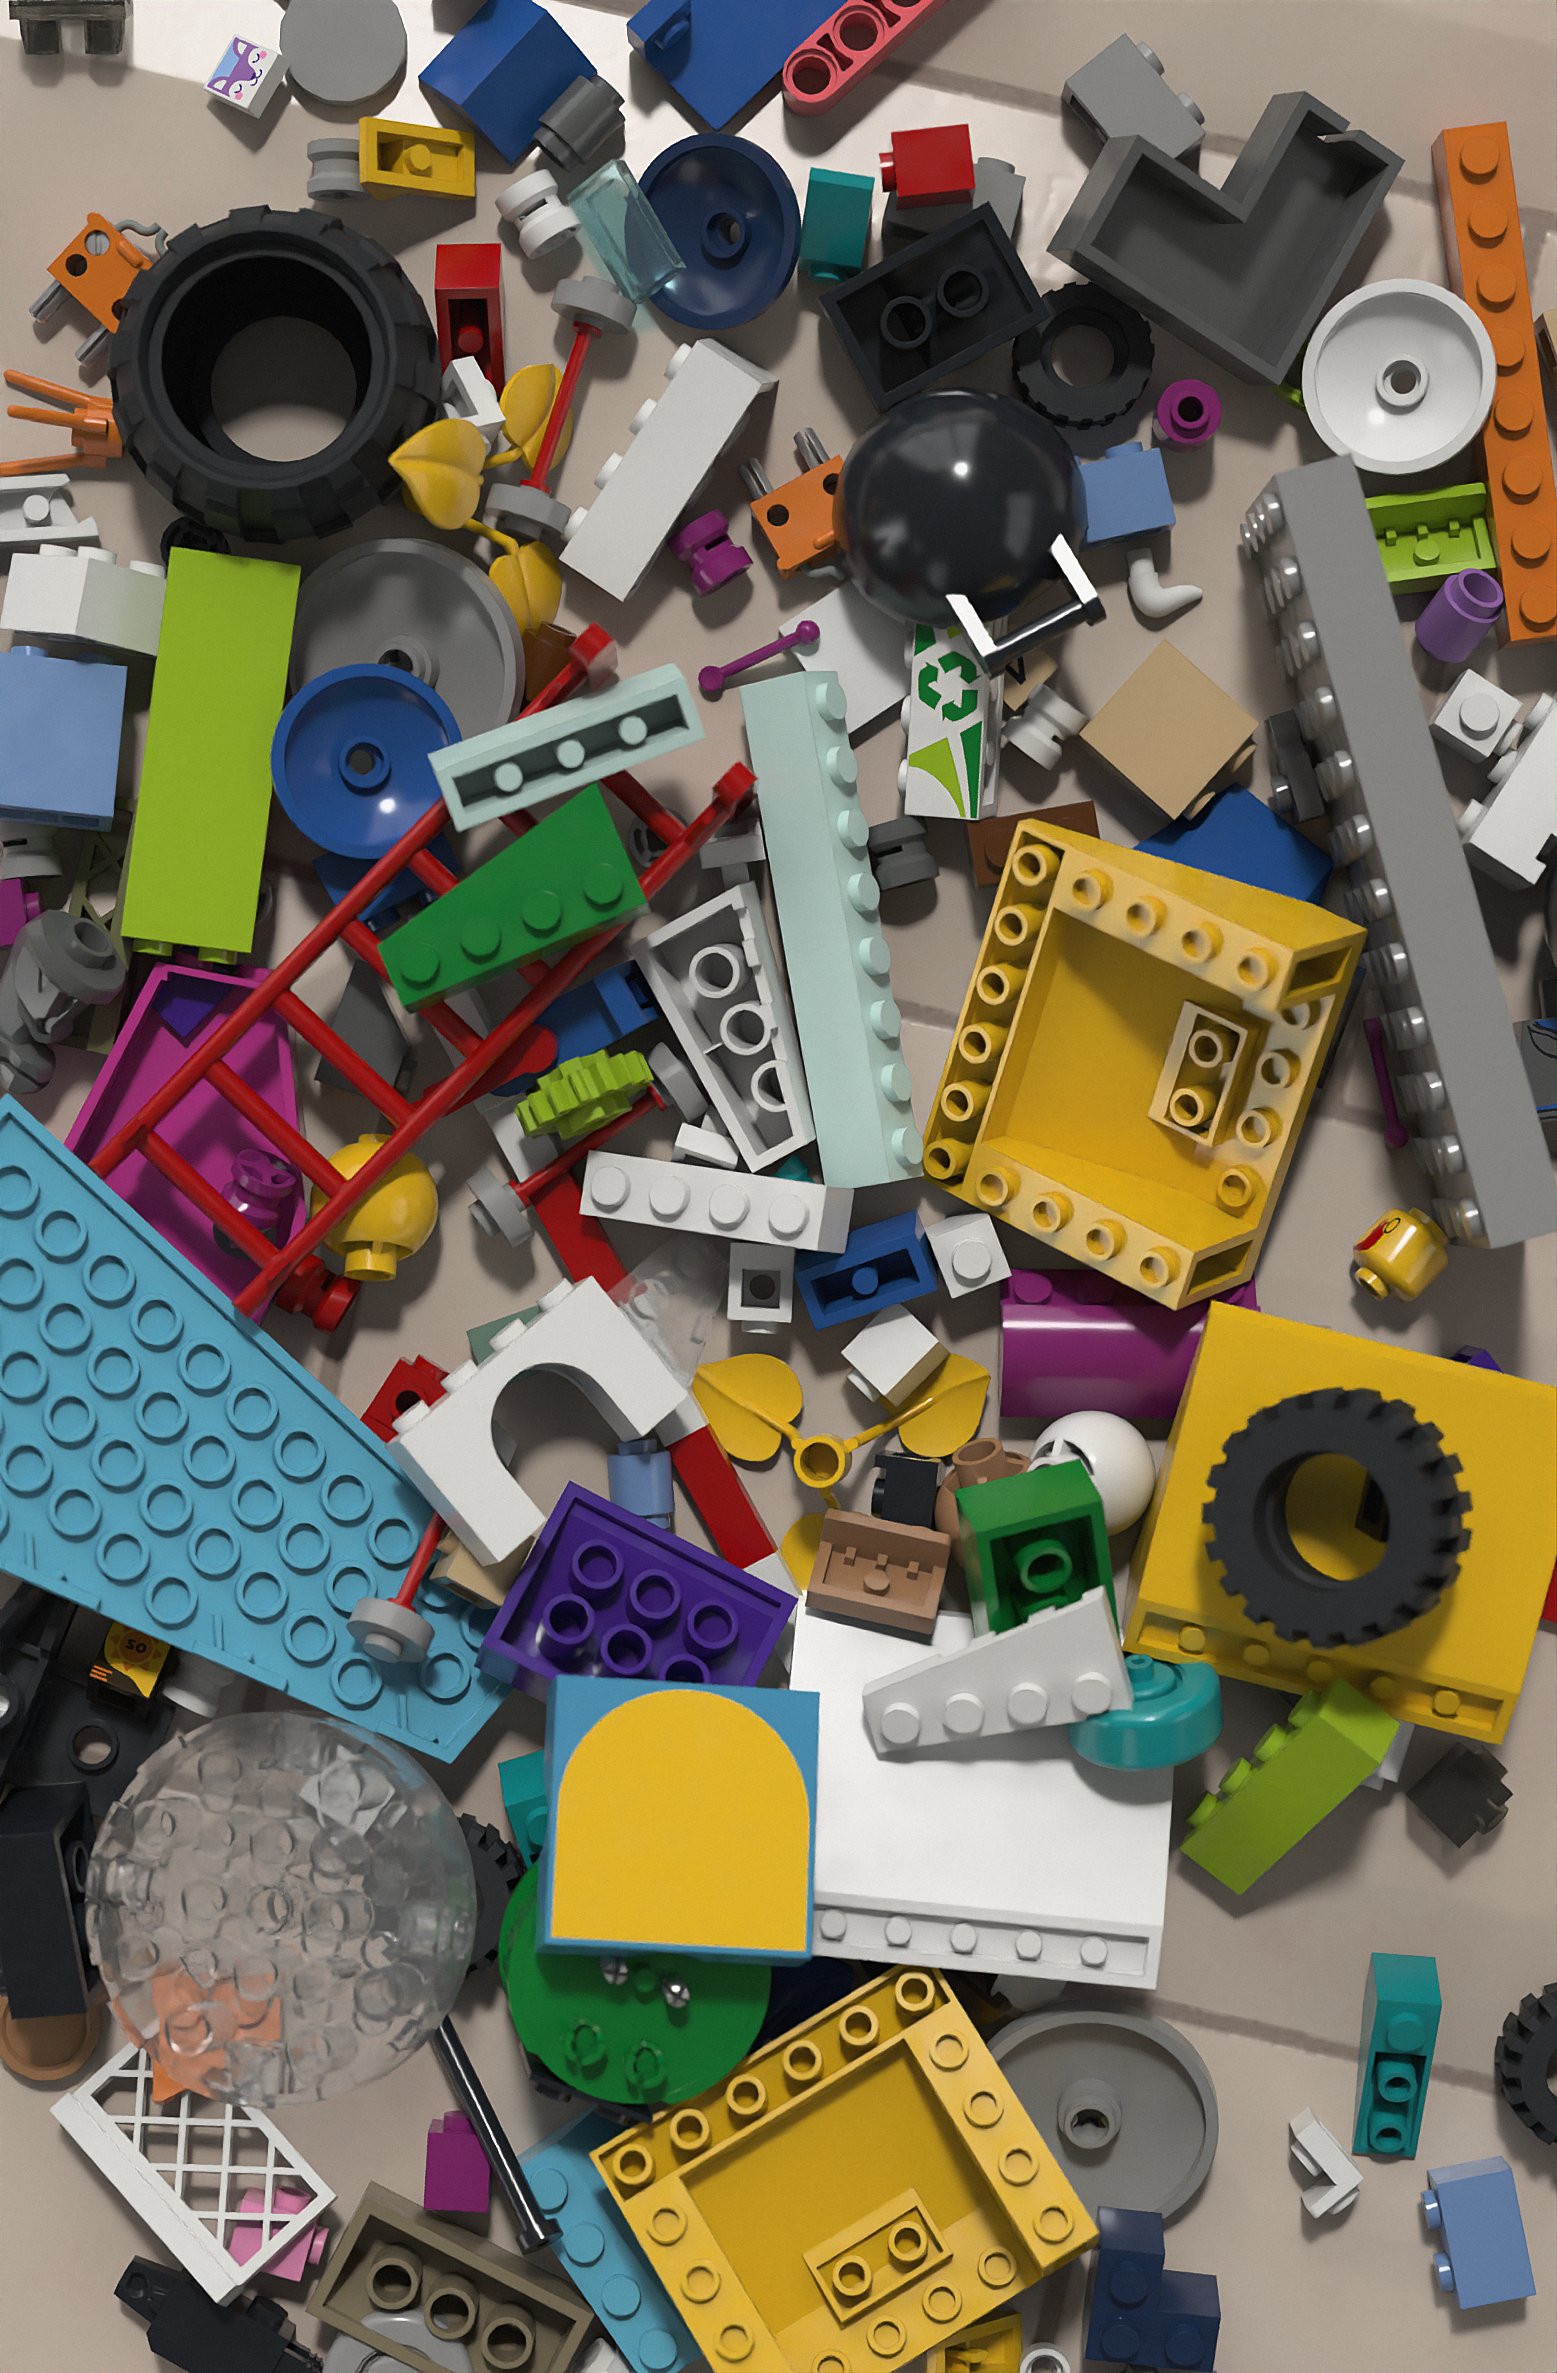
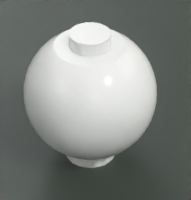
[1027,1410,1156,1537]

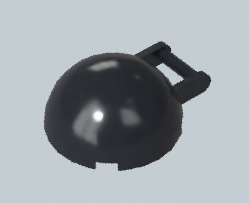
[832,386,1107,681]

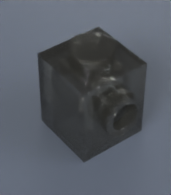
[1405,1741,1513,1848]

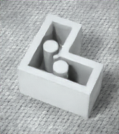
[0,544,168,660]

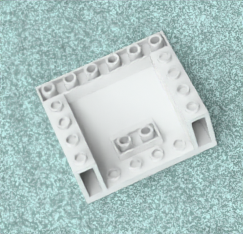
[787,1595,1174,1990]

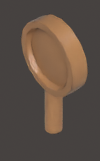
[0,1943,158,2081]

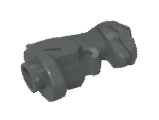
[0,909,128,1094]

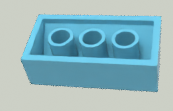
[516,2104,704,2373]

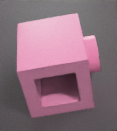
[228,2186,329,2282]

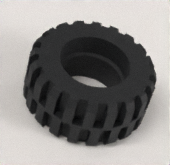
[1202,1386,1473,1650]

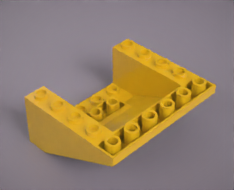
[920,819,1368,1310]
[1121,1300,1557,1745]
[589,1964,1099,2373]

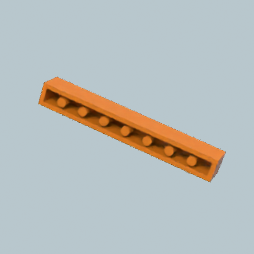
[1431,121,1557,650]

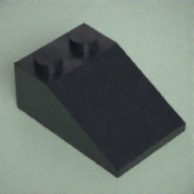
[817,201,1051,415]

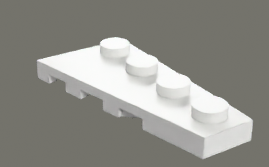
[862,1585,1135,1753]

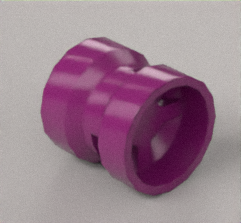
[666,509,754,598]

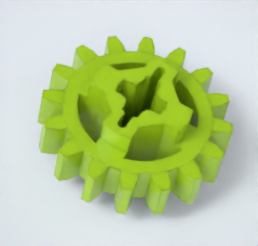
[514,1049,654,1140]

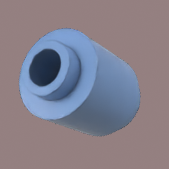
[607,1438,675,1529]

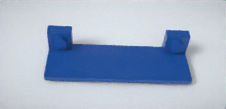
[626,0,848,132]

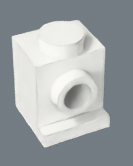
[727,1240,797,1334]

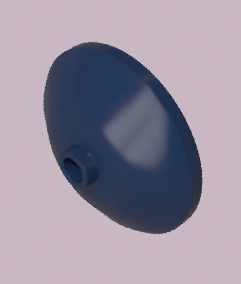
[627,133,802,330]

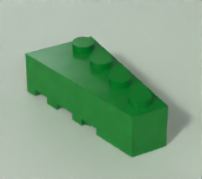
[377,781,651,1015]

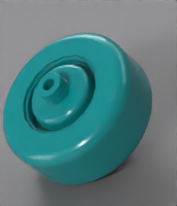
[1066,1650,1224,1771]

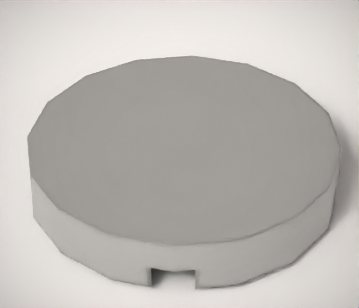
[279,0,407,107]

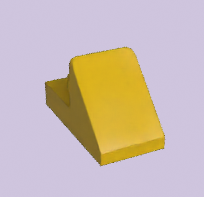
[359,116,475,201]

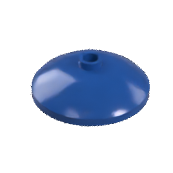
[270,663,463,859]

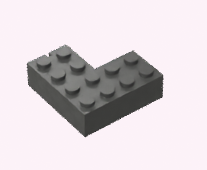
[1046,91,1405,386]

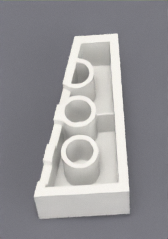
[559,337,779,602]
[1455,690,1557,892]
[628,880,817,1173]

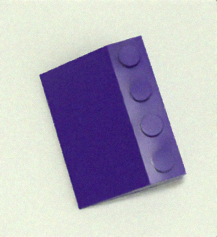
[474,1480,798,1704]

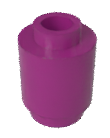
[1152,379,1222,453]

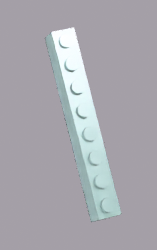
[739,671,924,1189]

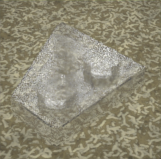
[606,1229,730,1390]

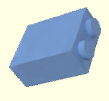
[0,646,127,832]

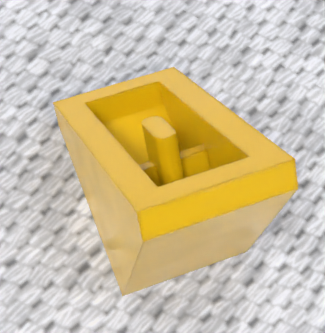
[923,2311,1022,2373]

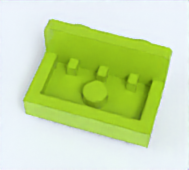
[1364,483,1497,596]

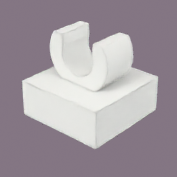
[699,817,766,892]
[670,1104,740,1172]

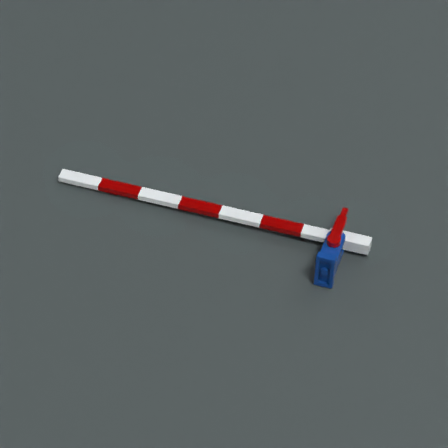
[388,959,804,1674]

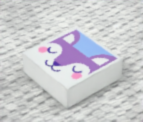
[203,33,291,119]

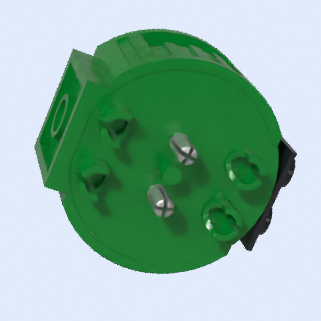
[498,1859,771,2125]

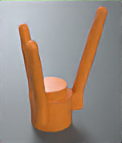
[0,369,125,477]

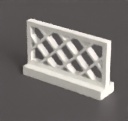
[49,2020,339,2307]

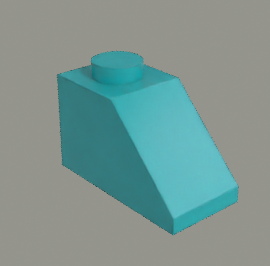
[797,167,875,286]

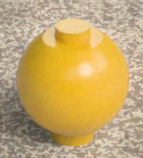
[310,1133,438,1282]

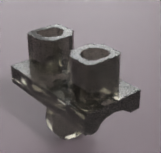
[8,0,134,55]

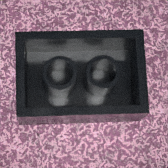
[0,1781,119,2020]

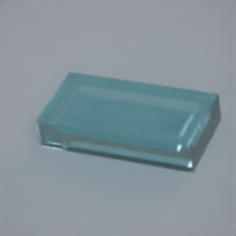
[566,159,686,304]

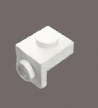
[438,356,506,456]

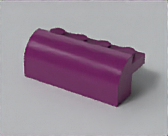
[998,1269,1261,1418]

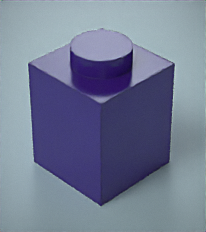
[138,946,239,1039]

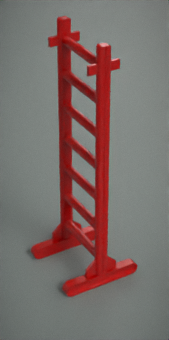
[86,622,759,1319]

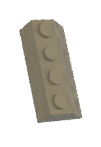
[305,2180,595,2373]

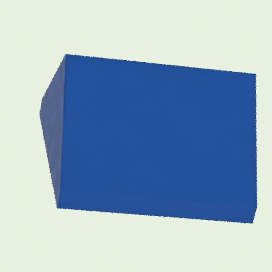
[417,0,598,166]

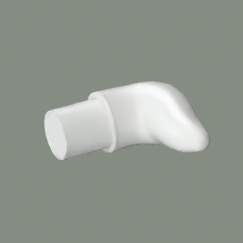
[1126,548,1203,618]

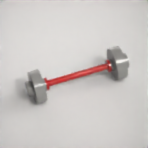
[484,276,637,541]
[465,1042,709,1249]
[346,1417,517,1663]

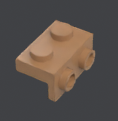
[805,1508,952,1634]

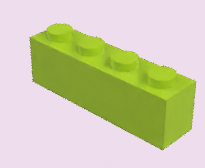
[1179,1676,1401,1896]

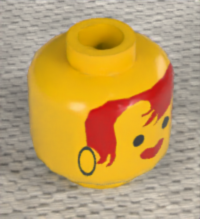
[1353,1207,1449,1302]

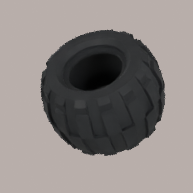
[106,204,443,545]

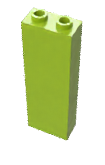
[120,547,301,965]

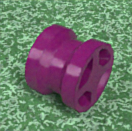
[221,1149,297,1229]

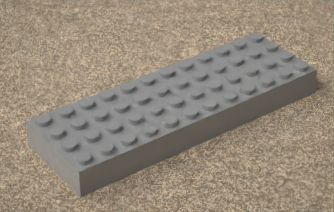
[1240,453,1557,1250]

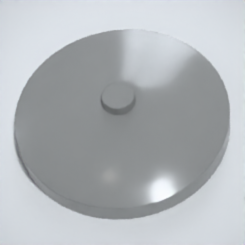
[283,538,525,775]
[986,1999,1219,2224]

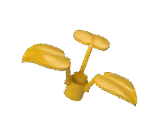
[389,363,573,638]
[691,1353,991,1596]

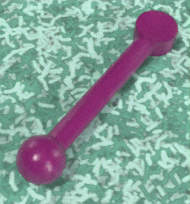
[698,620,820,691]
[1363,1017,1409,1149]

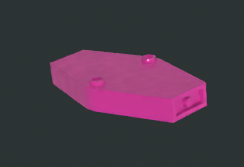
[63,951,311,1327]

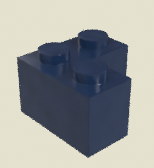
[1082,2206,1221,2373]

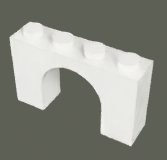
[384,1276,689,1567]

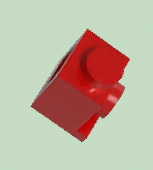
[360,1354,450,1443]

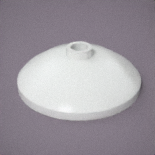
[1302,279,1497,475]

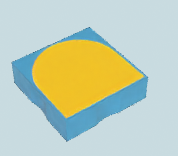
[535,1675,820,1967]

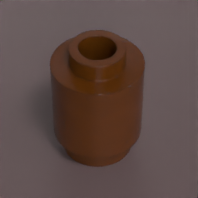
[519,621,577,713]

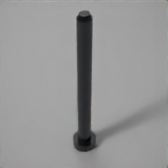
[404,1971,564,2255]

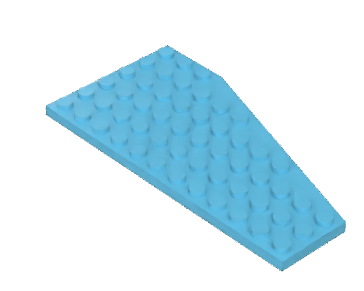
[0,1093,521,1764]

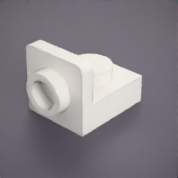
[1289,2106,1364,2219]

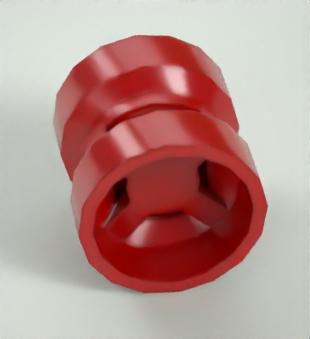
[275,1253,363,1337]

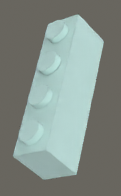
[428,662,706,832]

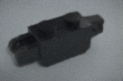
[114,2255,324,2373]

